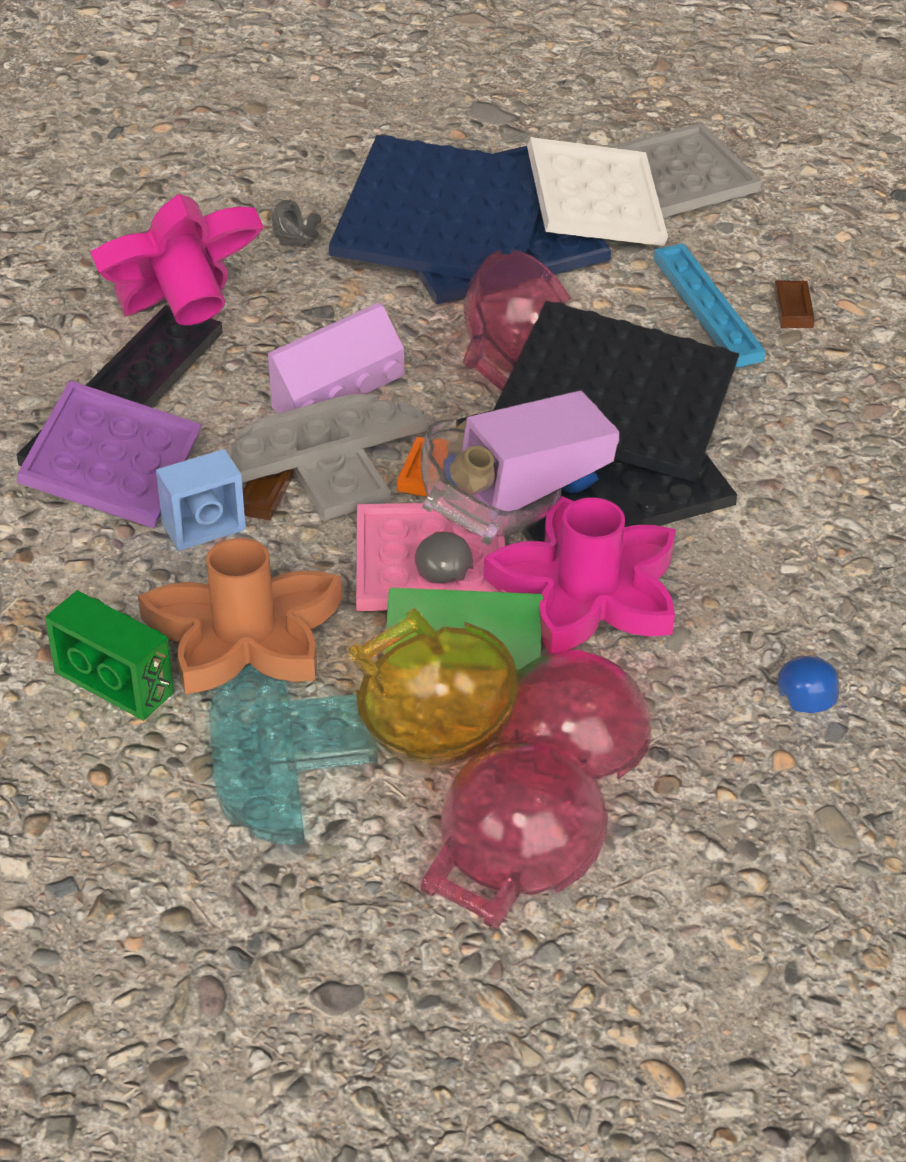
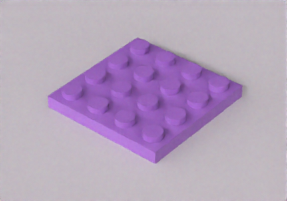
[17,380,202,529]

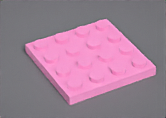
[356,502,509,611]

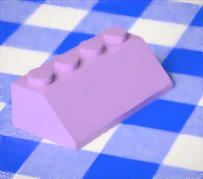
[268,302,405,413]

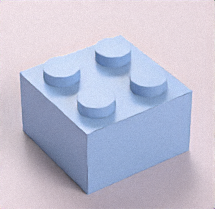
[156,449,246,551]

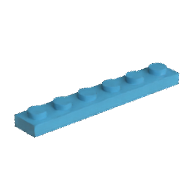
[654,243,765,368]

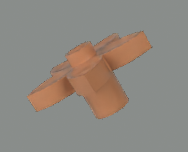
[138,538,342,694]

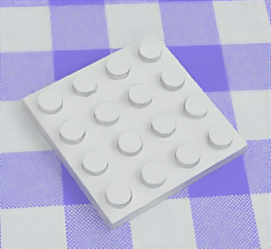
[527,137,668,246]

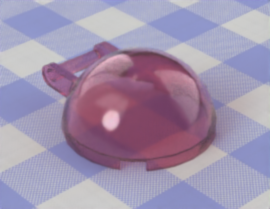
[463,250,571,391]
[493,650,652,803]
[421,739,608,929]

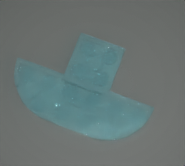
[209,665,378,844]

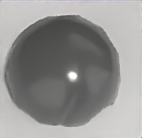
[414,532,474,583]

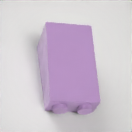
[462,391,620,520]

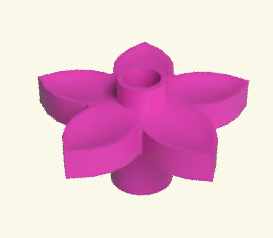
[90,194,264,325]
[483,496,676,654]

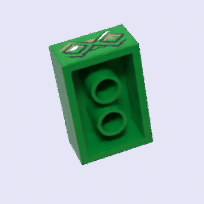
[45,590,174,721]

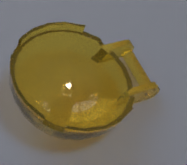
[348,608,518,768]

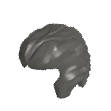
[271,200,321,246]

